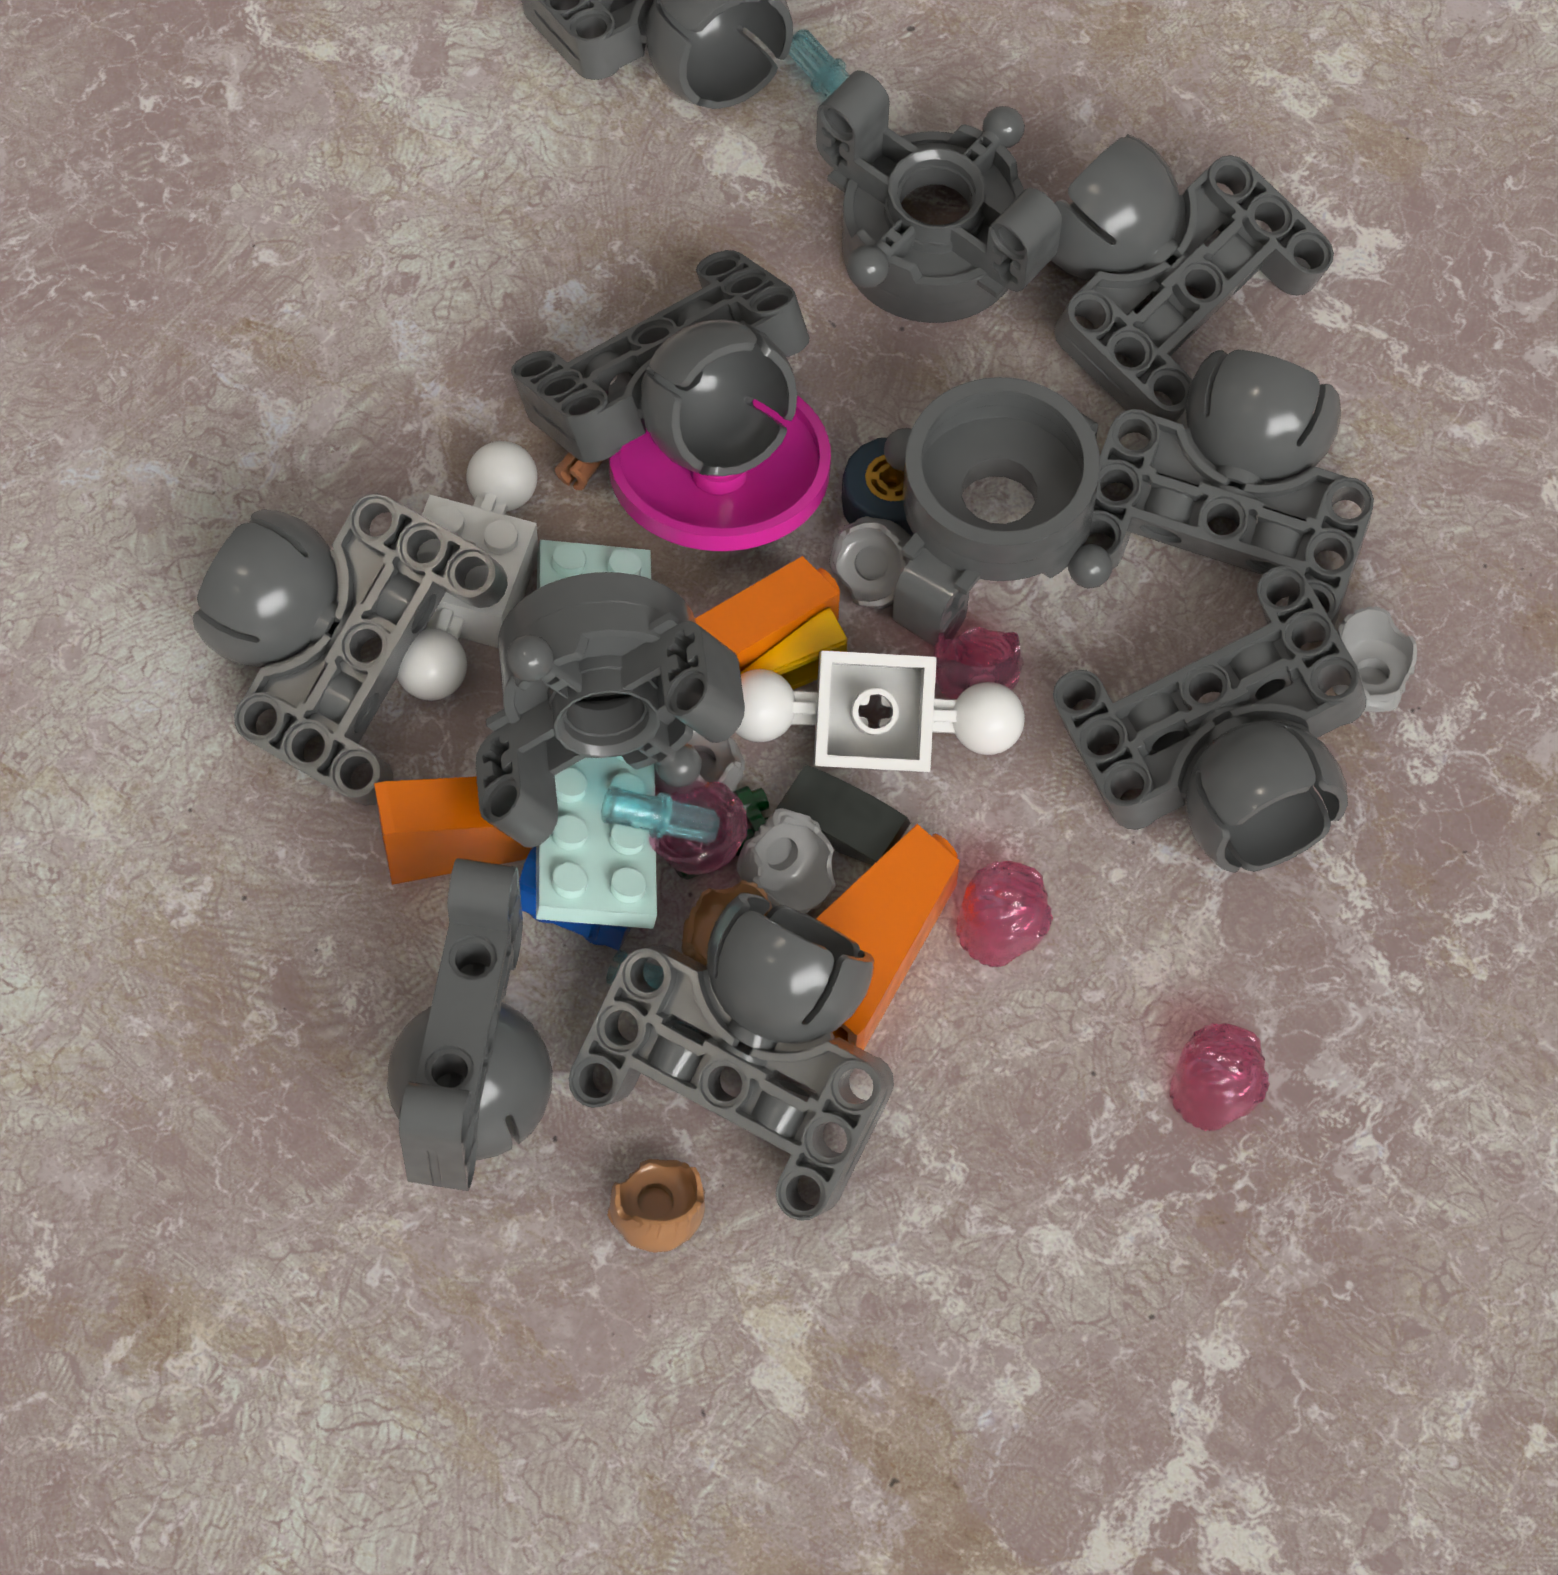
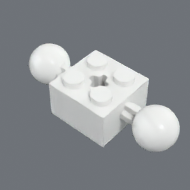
[397,441,538,701]
[735,651,1025,772]

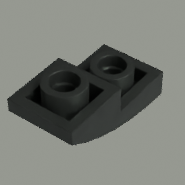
[775,764,911,866]

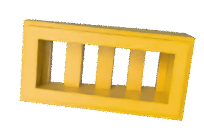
[740,608,848,690]

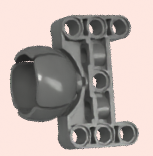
[521,0,793,109]
[1051,134,1334,422]
[511,250,810,477]
[1084,349,1374,643]
[193,493,508,806]
[1053,566,1367,873]
[387,858,553,1191]
[568,893,894,1221]

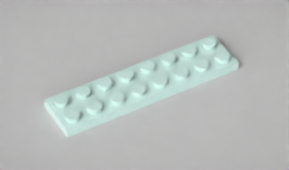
[536,540,657,929]

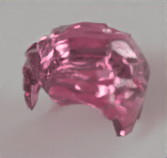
[932,627,1024,699]
[649,781,749,874]
[956,861,1053,967]
[1169,1023,1270,1131]

